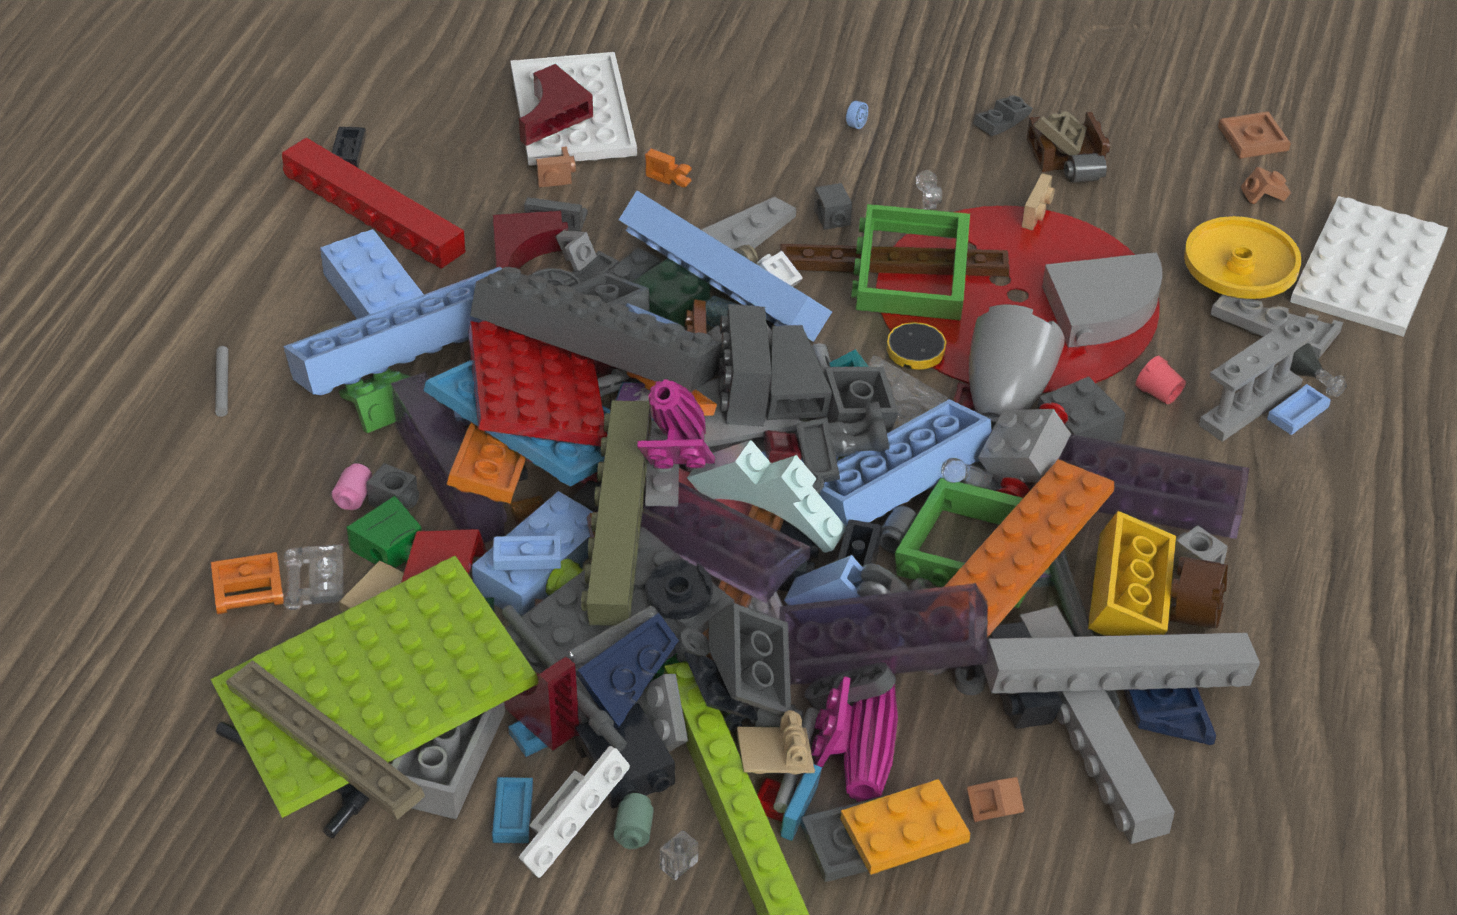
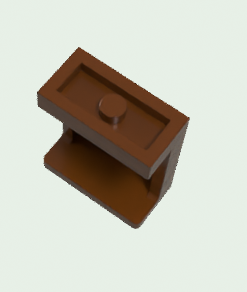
[1027,112,1110,172]

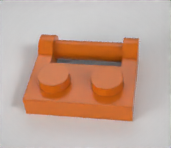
[211,552,284,615]

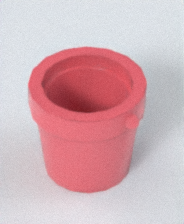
[1135,355,1186,405]

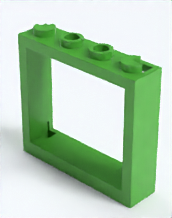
[851,204,970,320]
[895,478,1028,608]

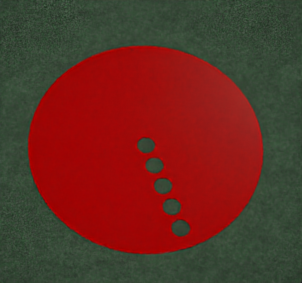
[876,206,1160,393]

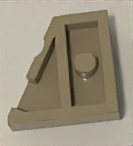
[1033,111,1087,156]

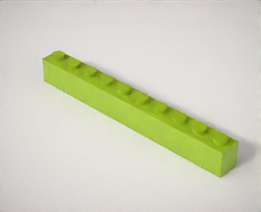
[664,661,809,915]

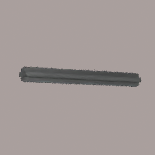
[1048,551,1120,711]

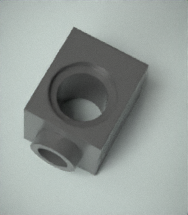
[814,183,852,230]
[366,463,419,510]

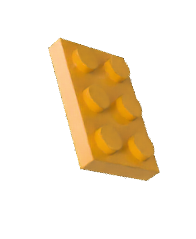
[840,779,971,875]

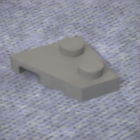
[635,674,688,752]

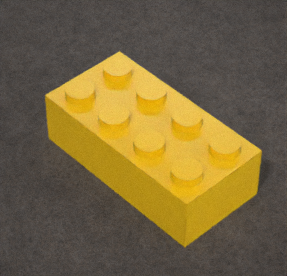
[1088,511,1176,636]

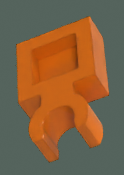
[645,148,691,187]

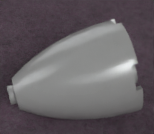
[969,305,1065,430]

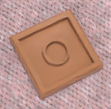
[1218,112,1291,159]

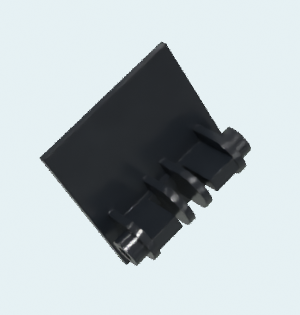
[684,652,758,731]

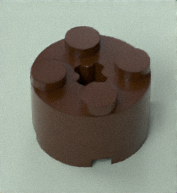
[1170,556,1228,628]

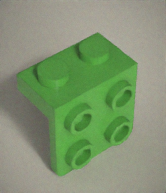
[339,368,423,433]

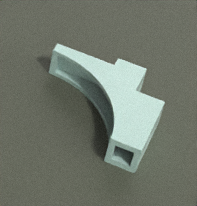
[687,440,847,553]

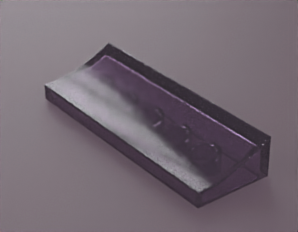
[641,482,810,604]

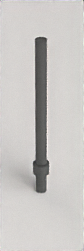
[502,605,627,752]

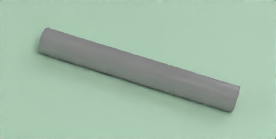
[215,346,229,417]

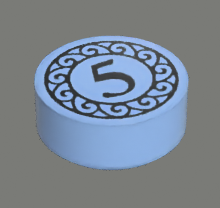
[846,101,868,129]

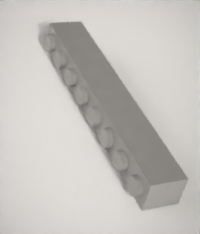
[1018,606,1175,844]
[981,633,1260,694]

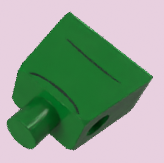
[346,496,422,568]

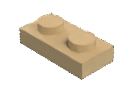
[1022,173,1055,230]

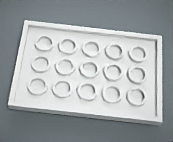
[510,52,637,166]
[1290,196,1448,337]

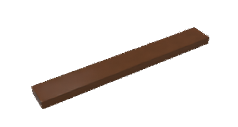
[780,244,1009,277]

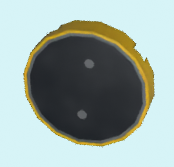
[886,322,946,370]

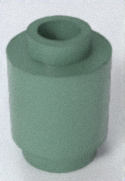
[614,793,654,849]

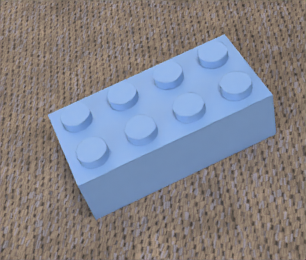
[320,229,424,319]
[472,491,593,616]

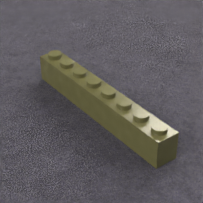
[581,400,652,626]

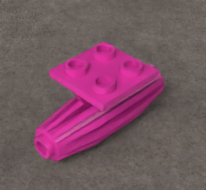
[637,379,715,469]
[811,676,898,802]

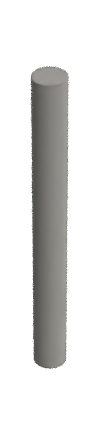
[774,708,819,813]

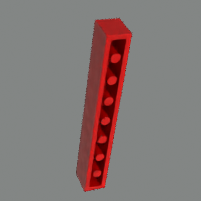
[282,138,466,269]

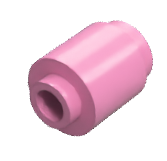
[332,463,372,510]

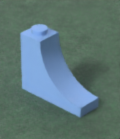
[784,555,907,649]

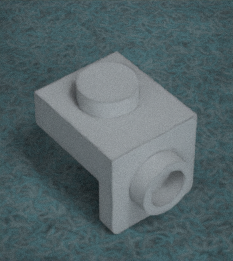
[556,230,597,271]

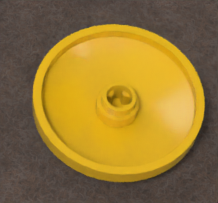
[1184,216,1301,299]

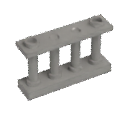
[1199,319,1314,442]

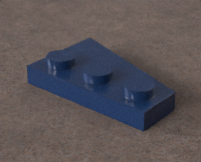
[576,613,679,729]

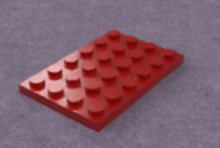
[468,321,608,447]

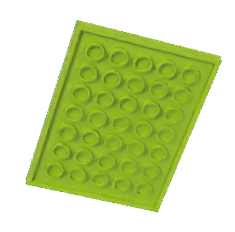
[211,556,539,818]

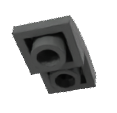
[973,95,1033,136]

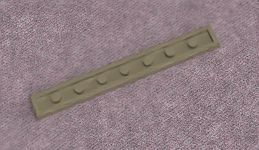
[226,661,425,820]

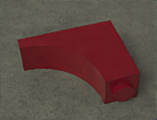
[519,64,593,146]
[493,211,568,269]
[504,656,579,751]

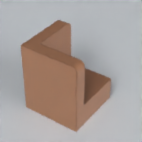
[967,777,1024,822]

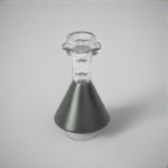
[1290,343,1347,397]

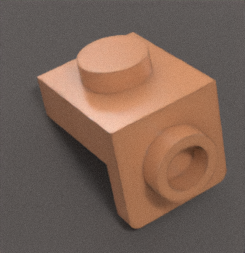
[536,146,576,188]
[1241,167,1291,204]

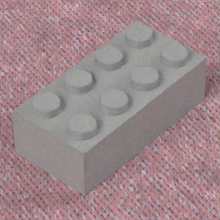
[391,702,505,819]

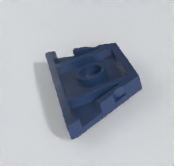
[1124,687,1216,745]

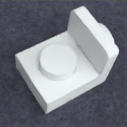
[757,251,803,287]

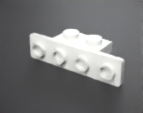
[519,746,630,878]

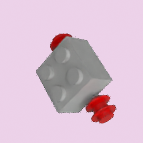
[978,403,1071,498]

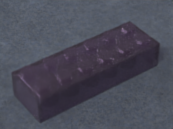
[391,372,507,543]
[1059,434,1250,539]
[779,583,988,685]

